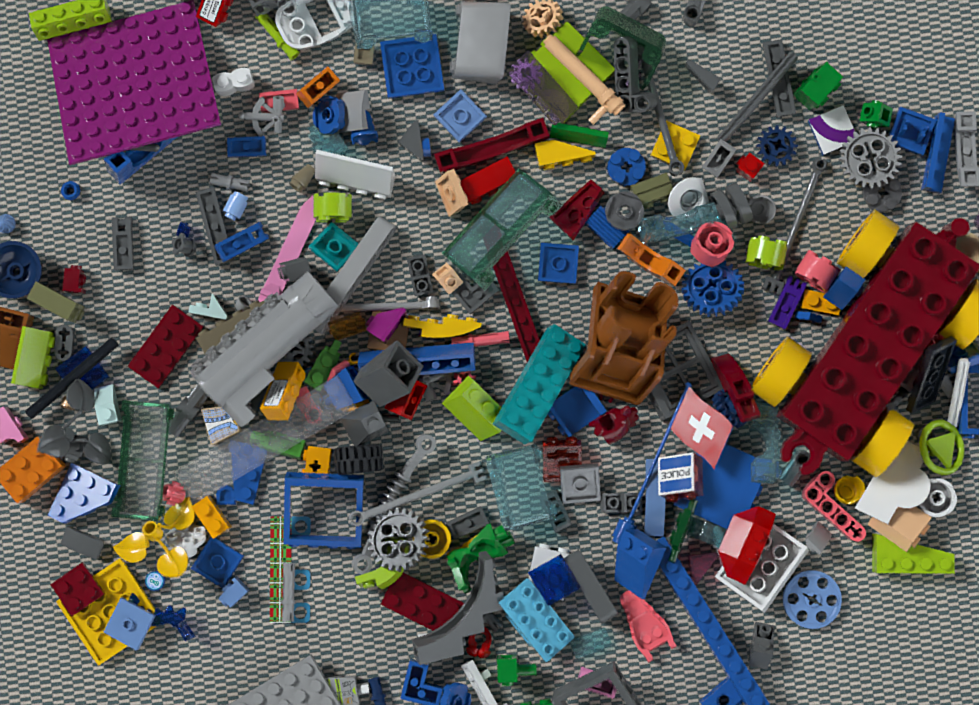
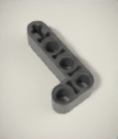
[614,35,657,112]
[563,549,618,624]

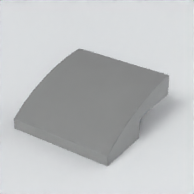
[336,90,370,133]

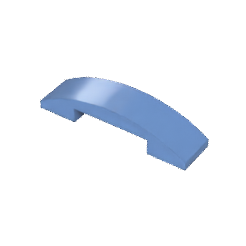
[644,459,665,536]

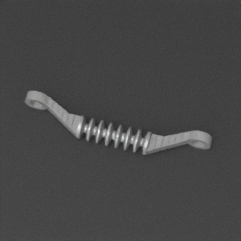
[352,434,436,574]

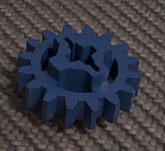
[755,125,798,168]
[712,389,748,429]

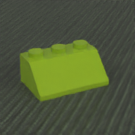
[11,326,55,389]
[442,376,502,441]

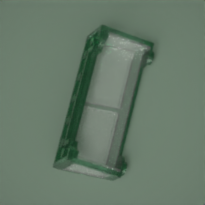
[111,400,174,521]

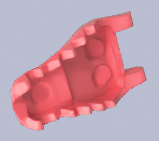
[620,590,677,663]

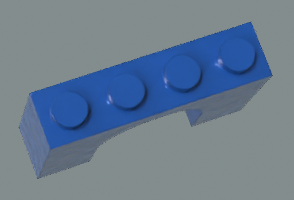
[104,137,177,185]

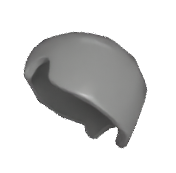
[748,195,777,224]

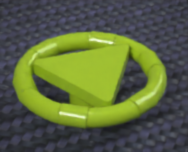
[919,420,965,475]

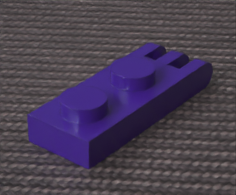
[767,275,807,330]

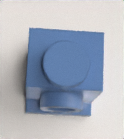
[218,576,250,608]

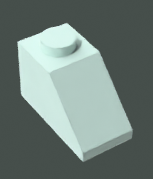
[94,384,122,426]

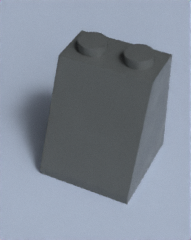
[353,340,424,407]

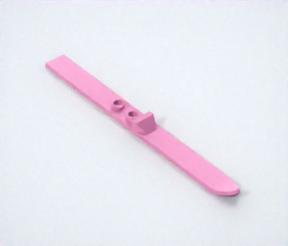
[258,193,316,302]

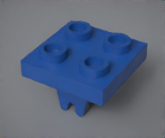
[889,107,936,156]

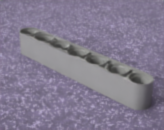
[314,217,397,334]

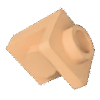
[432,262,463,294]

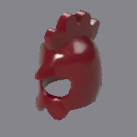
[589,405,639,445]

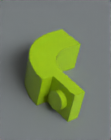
[355,533,410,589]

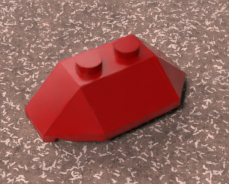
[718,506,776,585]

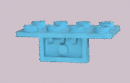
[499,578,574,662]

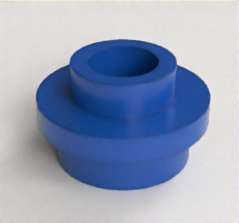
[61,181,80,200]

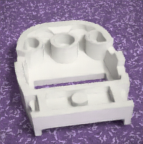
[275,0,359,50]

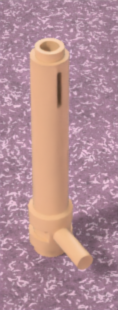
[543,34,626,125]

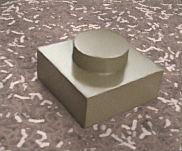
[353,44,375,66]

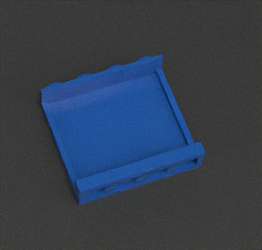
[673,444,771,529]

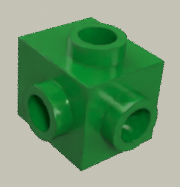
[860,100,893,129]

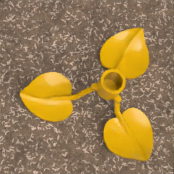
[113,497,195,578]

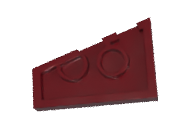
[549,180,604,241]

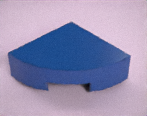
[795,311,823,323]

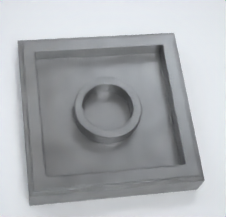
[560,463,601,504]

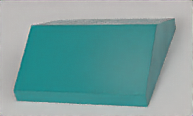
[308,222,358,272]

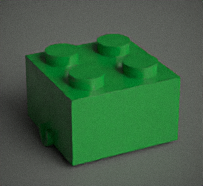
[793,61,843,110]

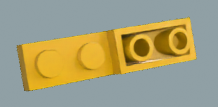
[402,314,482,338]

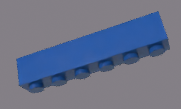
[358,342,476,375]

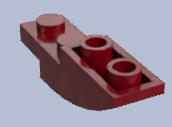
[711,353,761,423]

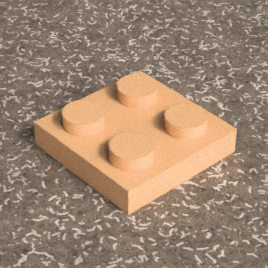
[435,169,468,217]

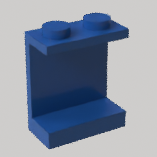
[548,386,607,438]

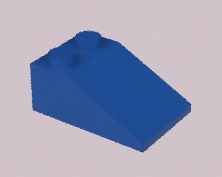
[614,529,666,599]

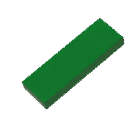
[550,122,609,148]

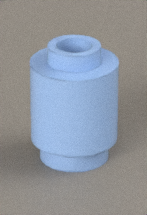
[223,191,248,221]

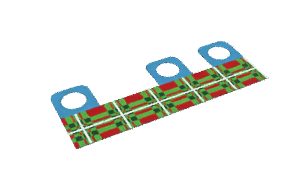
[270,516,311,623]

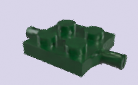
[668,499,698,563]

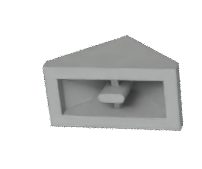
[702,139,737,178]

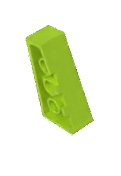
[872,533,955,574]

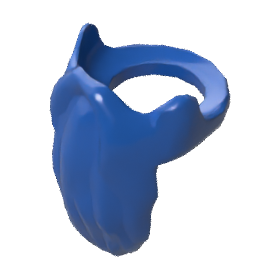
[351,110,378,145]

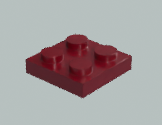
[50,562,105,616]

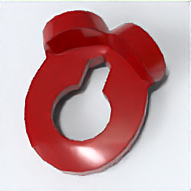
[466,627,492,658]

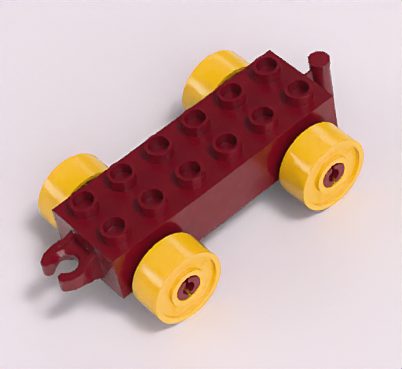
[751,209,979,477]

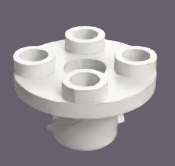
[166,524,206,558]

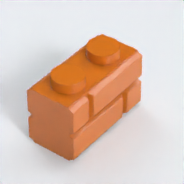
[296,67,340,108]

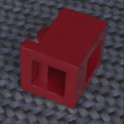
[62,265,86,294]

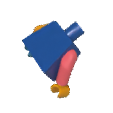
[321,353,378,412]

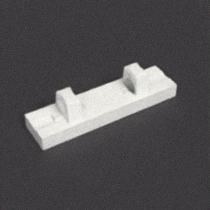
[461,660,508,705]

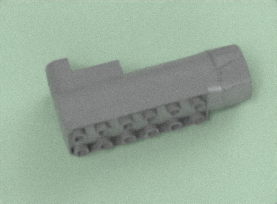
[190,271,340,427]

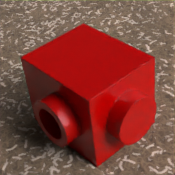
[735,152,765,182]

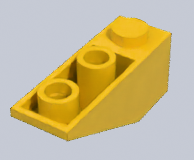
[534,140,596,171]

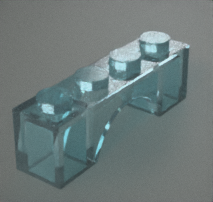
[638,202,720,244]
[750,403,782,484]

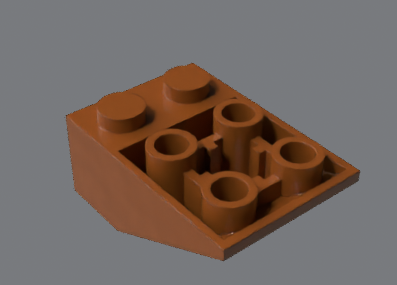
[0,307,34,370]

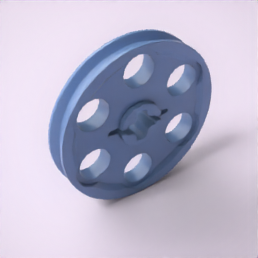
[783,570,842,629]

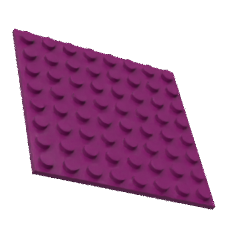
[47,0,221,165]

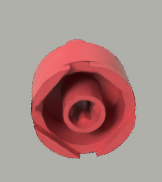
[690,222,734,267]
[794,250,841,293]

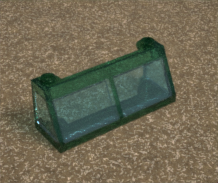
[442,169,563,291]

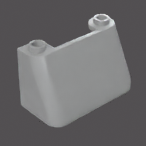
[450,1,511,84]

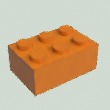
[0,436,67,504]

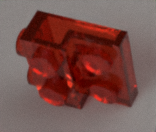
[542,436,582,482]

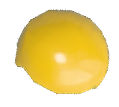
[834,475,865,505]

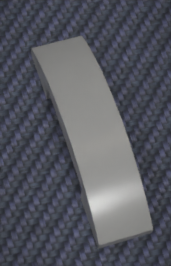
[955,111,979,187]

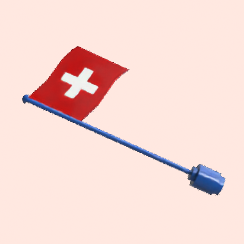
[612,382,733,544]

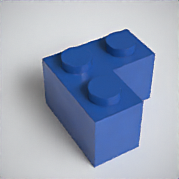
[400,658,443,705]

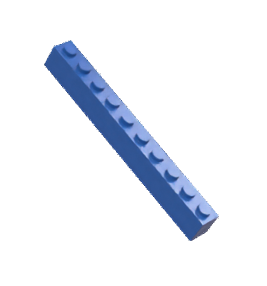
[657,536,770,705]

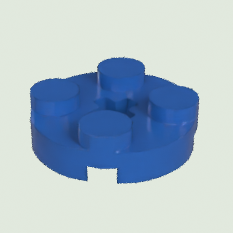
[313,95,345,135]
[607,148,646,187]
[440,682,471,705]

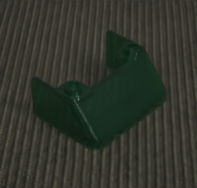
[576,6,666,90]

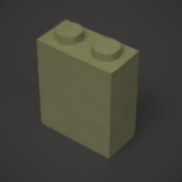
[27,282,85,323]

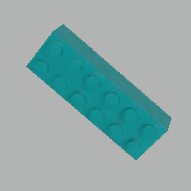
[493,324,586,445]

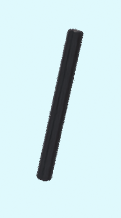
[25,337,119,419]

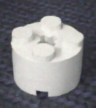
[916,478,957,517]

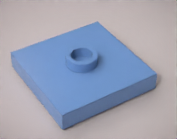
[433,89,487,143]
[104,597,156,651]

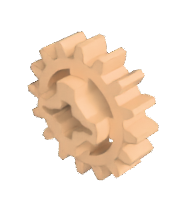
[522,0,563,38]

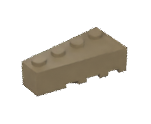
[196,300,265,355]

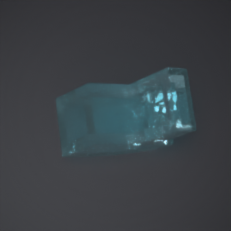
[308,125,349,155]
[686,517,727,547]

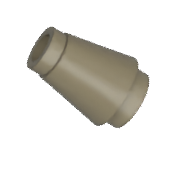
[289,164,315,193]

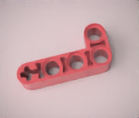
[802,471,866,542]

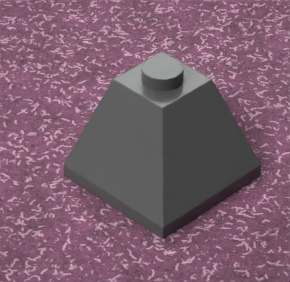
[339,401,389,446]

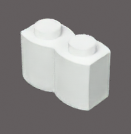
[212,68,255,96]

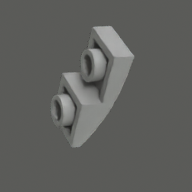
[805,521,832,554]

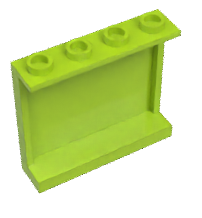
[513,21,615,124]

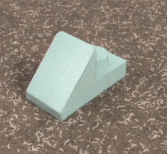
[189,294,230,321]

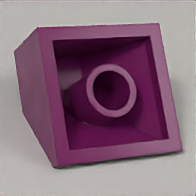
[366,308,408,344]

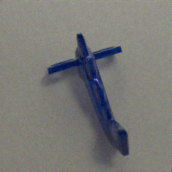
[129,593,196,642]

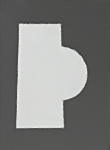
[855,441,930,524]

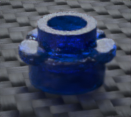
[176,222,191,238]

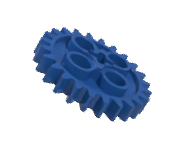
[682,261,744,317]

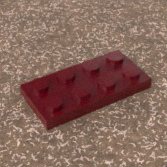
[127,304,204,389]
[380,572,464,631]

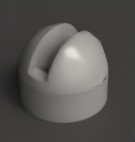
[235,296,252,312]

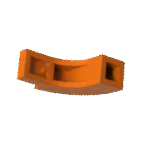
[617,233,686,286]

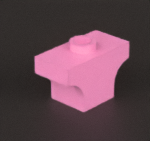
[0,406,29,444]

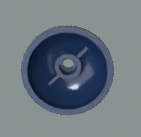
[0,241,42,299]

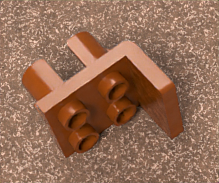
[569,271,678,405]

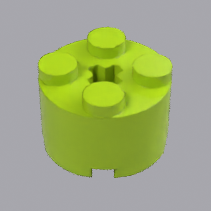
[313,192,352,223]
[745,236,787,271]

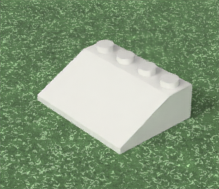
[315,150,396,200]
[715,524,809,613]

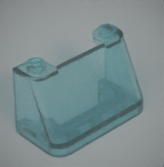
[349,0,433,49]
[486,444,558,531]

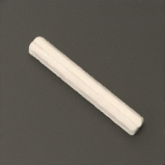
[947,358,970,427]

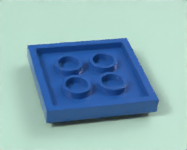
[380,34,444,99]

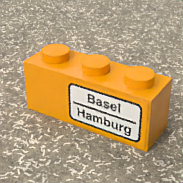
[260,362,306,420]

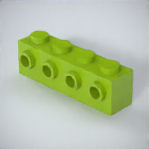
[29,0,112,41]

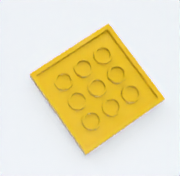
[56,558,164,666]

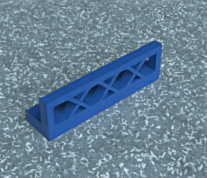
[921,112,955,194]

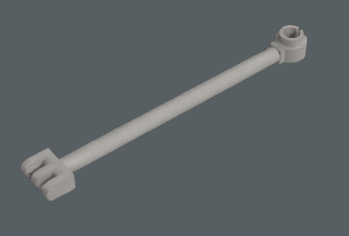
[340,296,439,312]
[348,461,487,526]

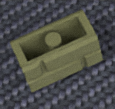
[630,172,673,210]

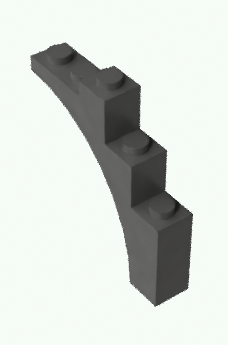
[412,551,506,665]

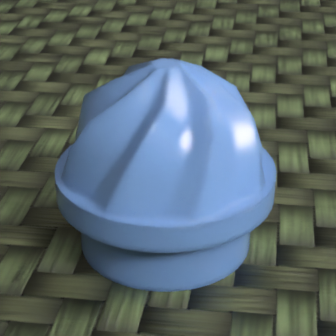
[0,214,16,233]

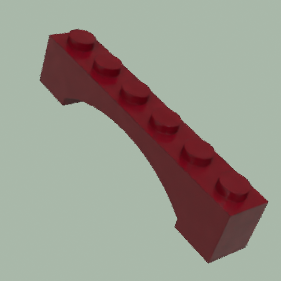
[434,118,549,175]

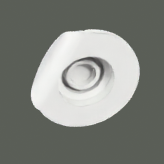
[668,177,711,223]

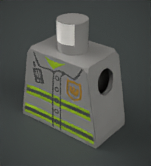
[325,675,370,705]

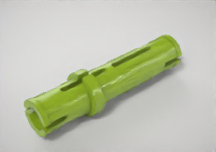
[255,13,300,60]

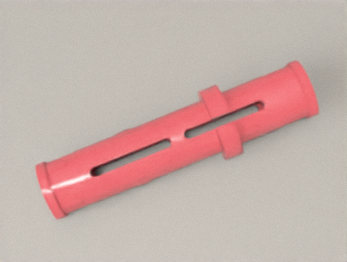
[451,331,510,347]

